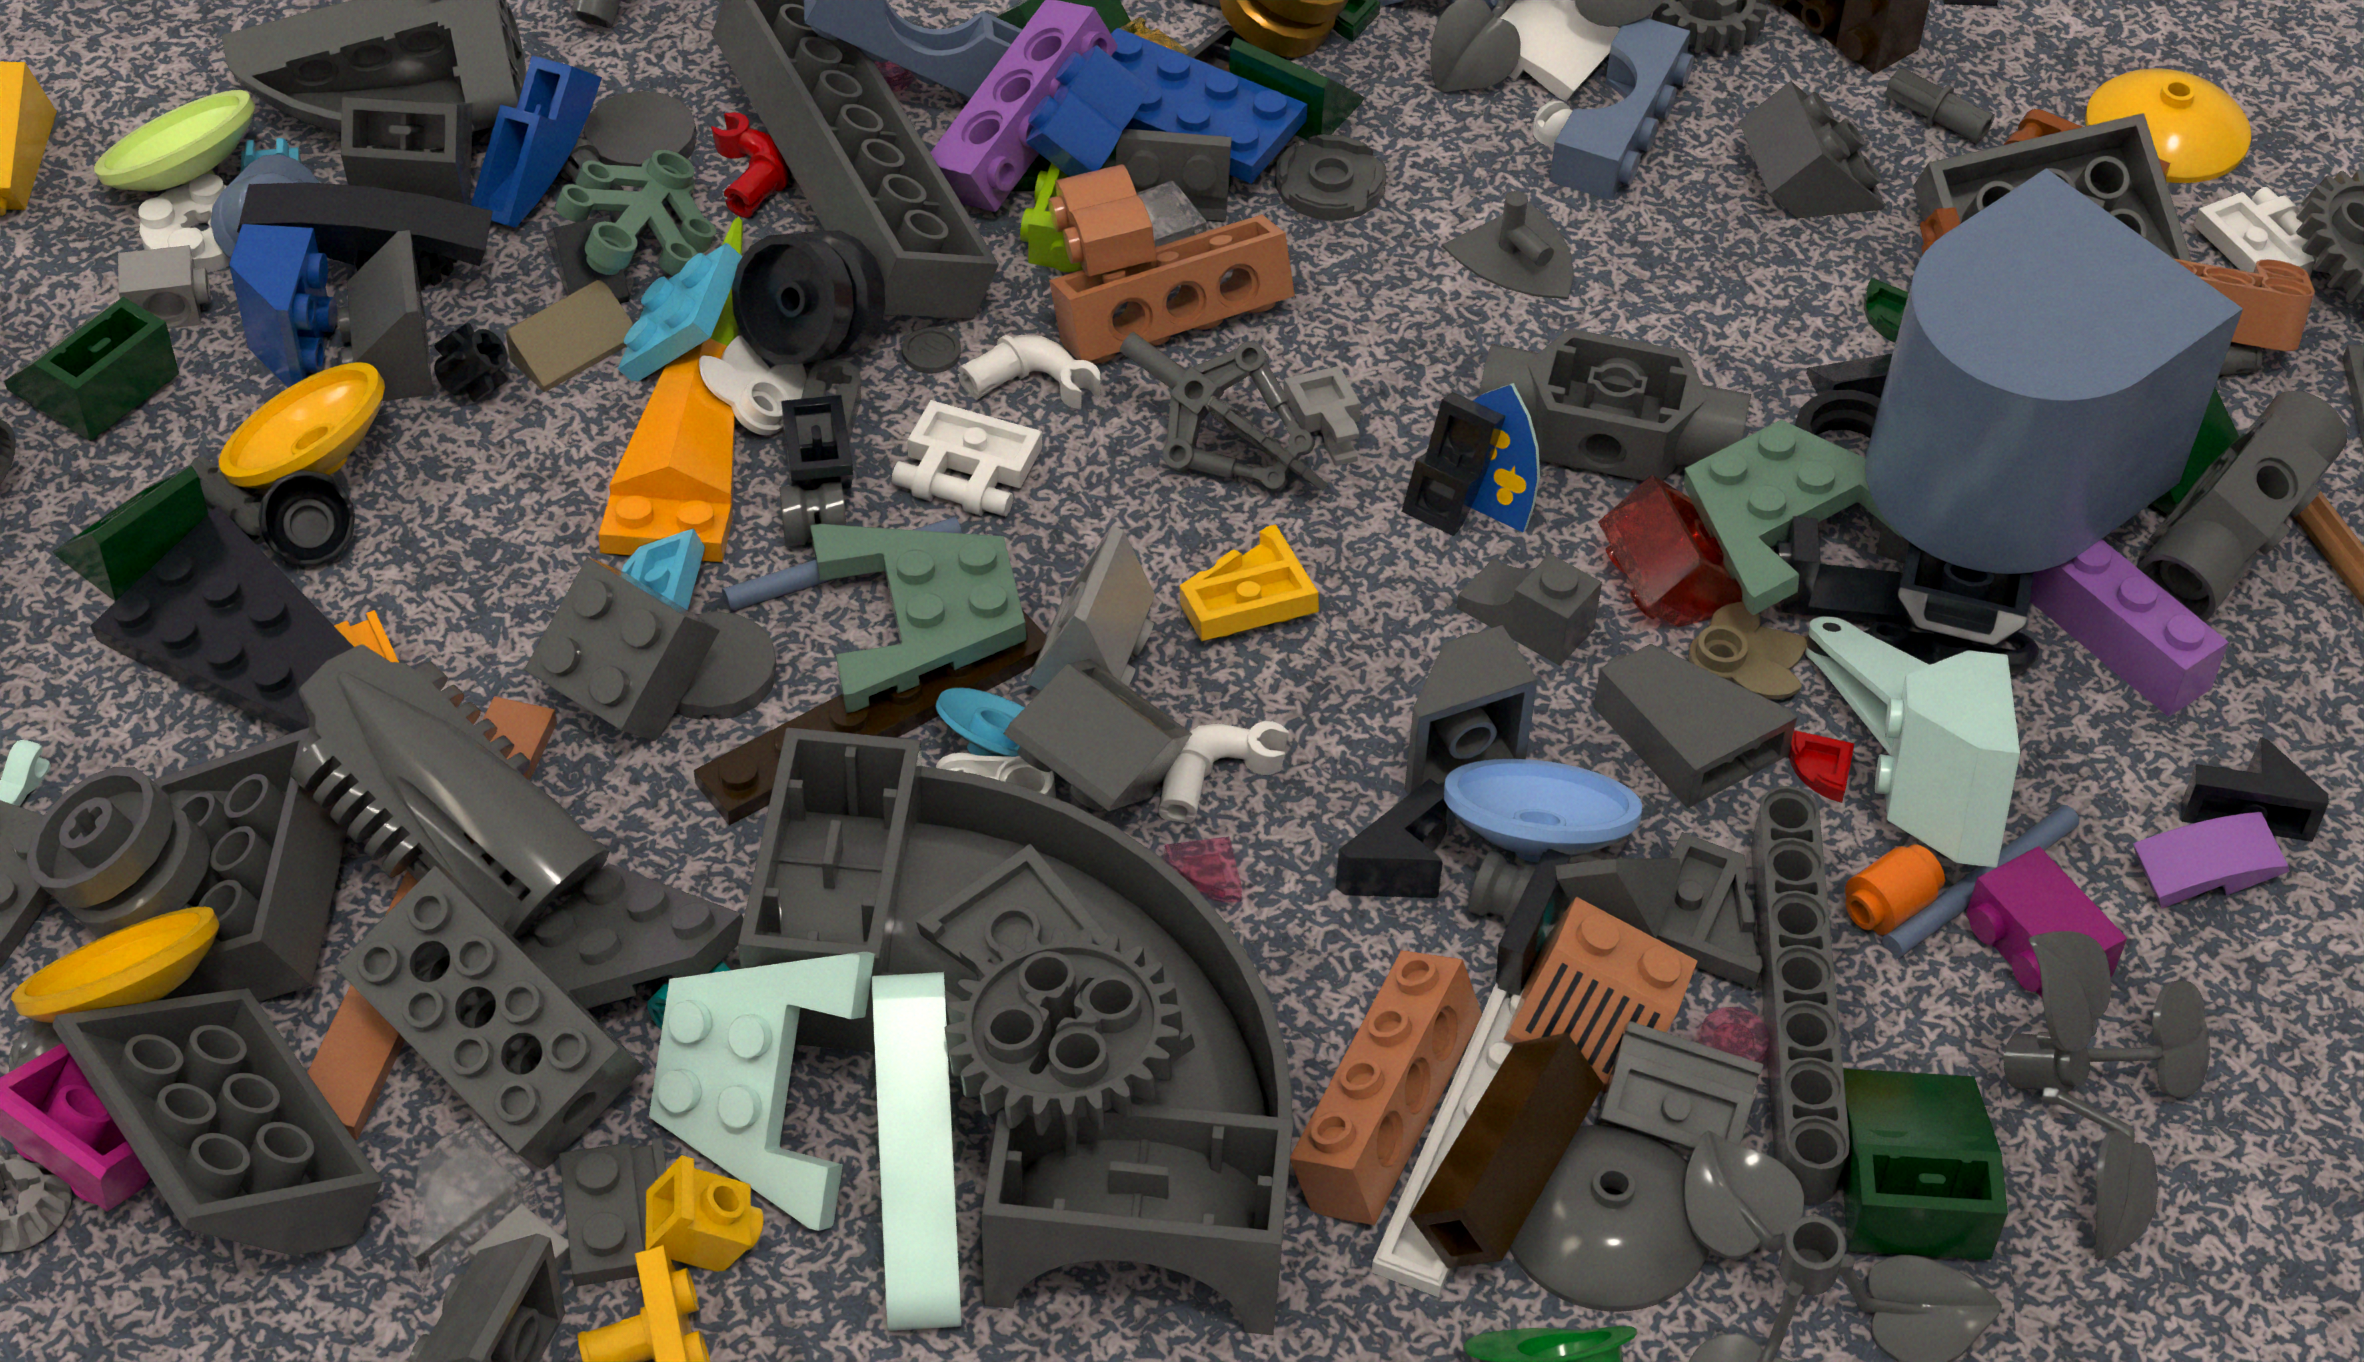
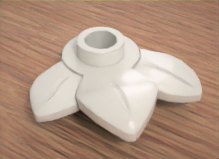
[699,335,807,435]

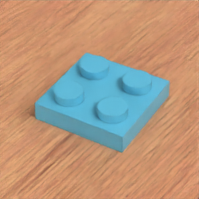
[618,243,742,382]

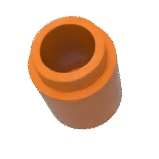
[1845,844,1945,935]

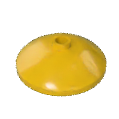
[2085,68,2251,183]
[219,362,385,489]
[11,907,220,1023]

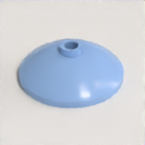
[1444,759,1642,863]

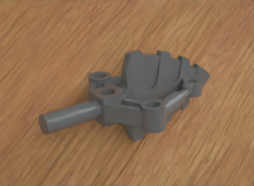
[1120,332,1328,491]

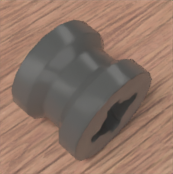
[1468,850,1537,926]

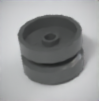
[26,767,211,938]

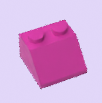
[0,1043,150,1212]

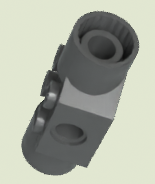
[1478,328,1751,484]
[2137,391,2347,621]

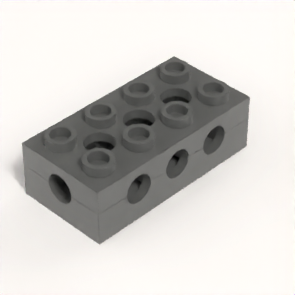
[335,866,645,1170]

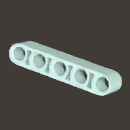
[872,972,961,1331]

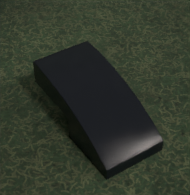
[1401,392,1505,536]

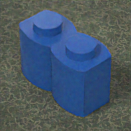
[1026,45,1149,177]

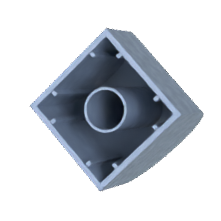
[1865,168,2243,574]

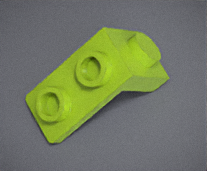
[1020,163,1083,273]

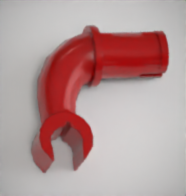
[711,112,789,218]

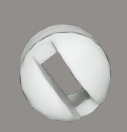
[1533,101,1573,147]

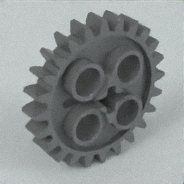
[2296,170,2364,304]
[944,927,1183,1136]

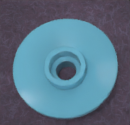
[936,688,1025,757]

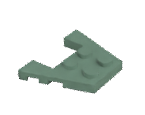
[1684,420,1903,615]
[810,524,1027,713]

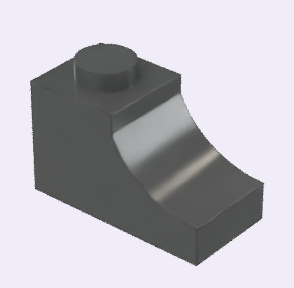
[1457,553,1602,666]

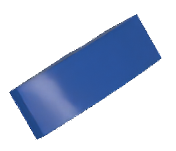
[471,55,602,228]

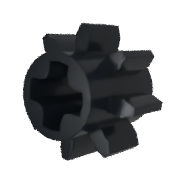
[434,323,508,402]

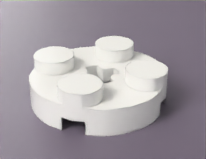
[138,174,231,272]

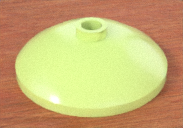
[94,90,255,192]

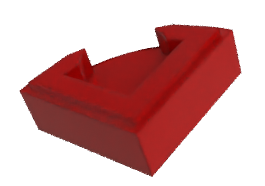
[1788,730,1855,803]

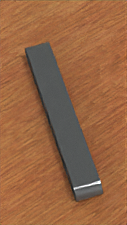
[1751,786,1850,1206]

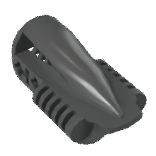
[289,644,610,940]

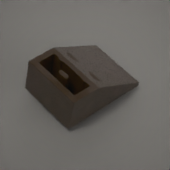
[1769,0,1930,74]

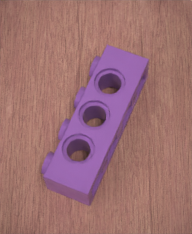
[930,0,1118,212]

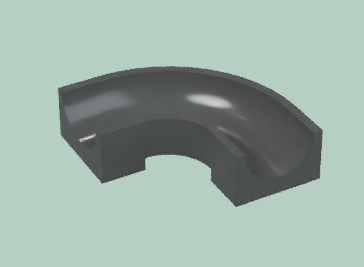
[738,728,1294,1335]

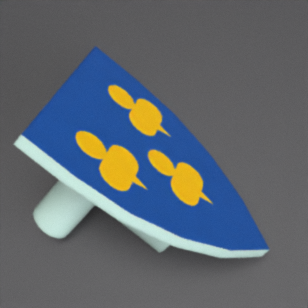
[1471,383,1540,533]

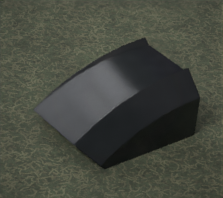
[1897,542,2034,647]

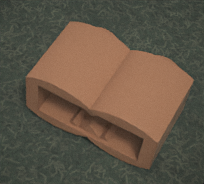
[1048,164,1157,277]

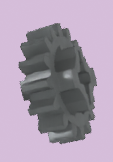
[1650,0,1768,54]

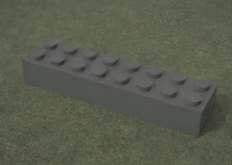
[711,0,999,319]

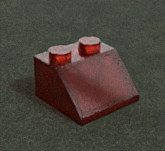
[1598,475,1743,627]

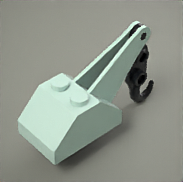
[1805,616,2039,868]

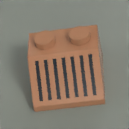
[1503,897,1698,1093]

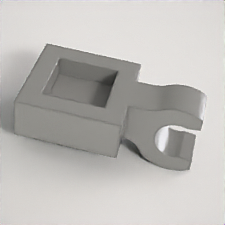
[1284,366,1361,466]

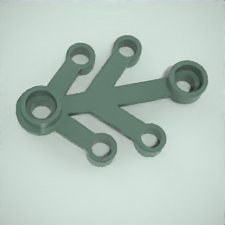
[555,150,716,276]

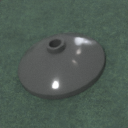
[1509,1125,1710,1312]

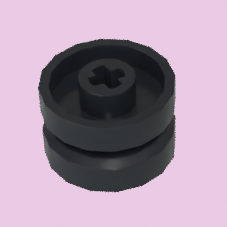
[732,230,886,365]

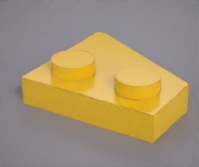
[1179,524,1319,641]

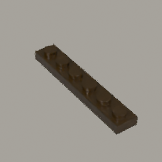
[694,609,1047,826]

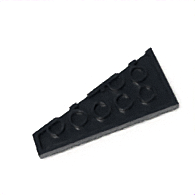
[90,505,354,733]

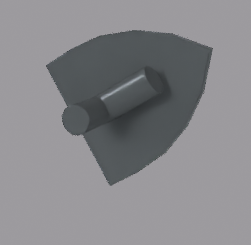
[1442,191,1574,299]

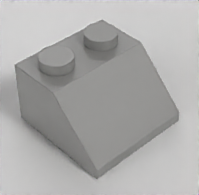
[1027,525,1155,690]

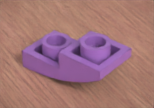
[2133,812,2289,909]

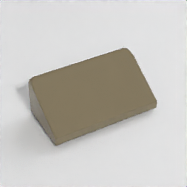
[506,280,634,392]

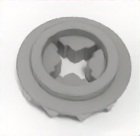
[0,1149,72,1253]

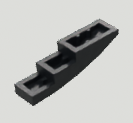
[237,182,493,266]

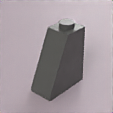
[1593,644,1797,809]

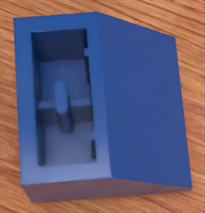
[229,224,337,388]

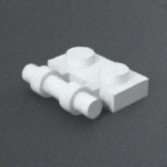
[2194,187,2328,277]
[891,400,1042,517]

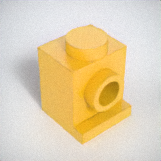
[645,1155,763,1271]

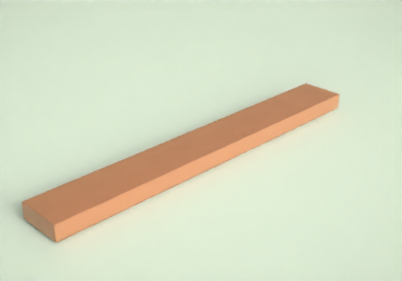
[307,696,557,1140]

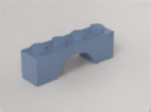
[804,0,1023,102]
[1549,17,1694,201]

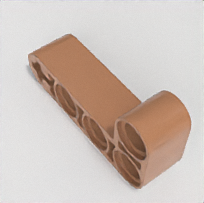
[2173,258,2315,351]

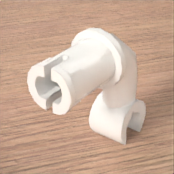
[958,335,1100,409]
[1159,721,1289,823]

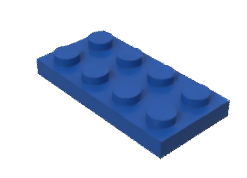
[1111,28,1308,184]

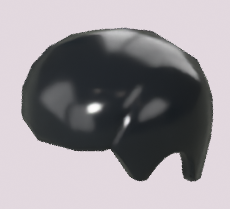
[258,470,355,567]

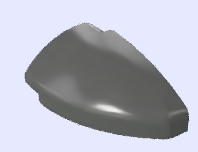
[222,0,527,133]

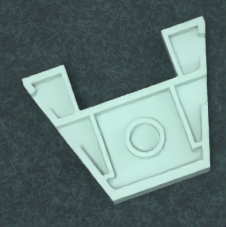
[649,952,875,1231]

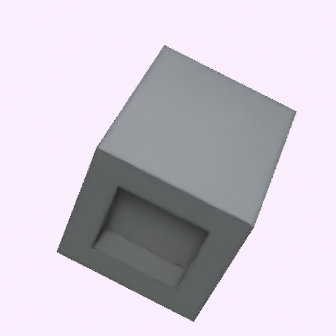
[118,245,211,329]

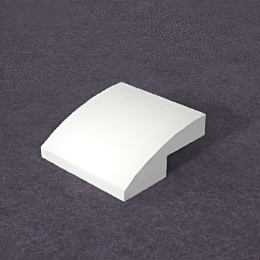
[1500,0,1620,102]

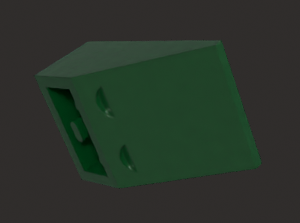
[1842,1068,2008,1260]

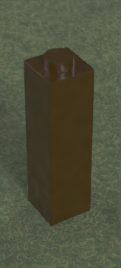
[1409,1032,1604,1269]

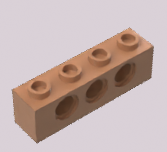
[1049,214,1295,363]
[1290,950,1482,1226]

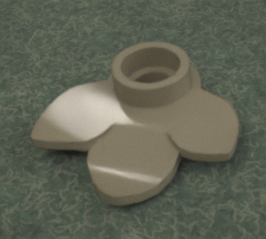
[1688,601,1807,699]

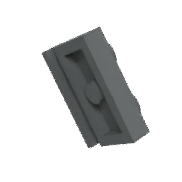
[1116,129,1232,221]
[1597,1021,1764,1151]
[559,1138,679,1287]

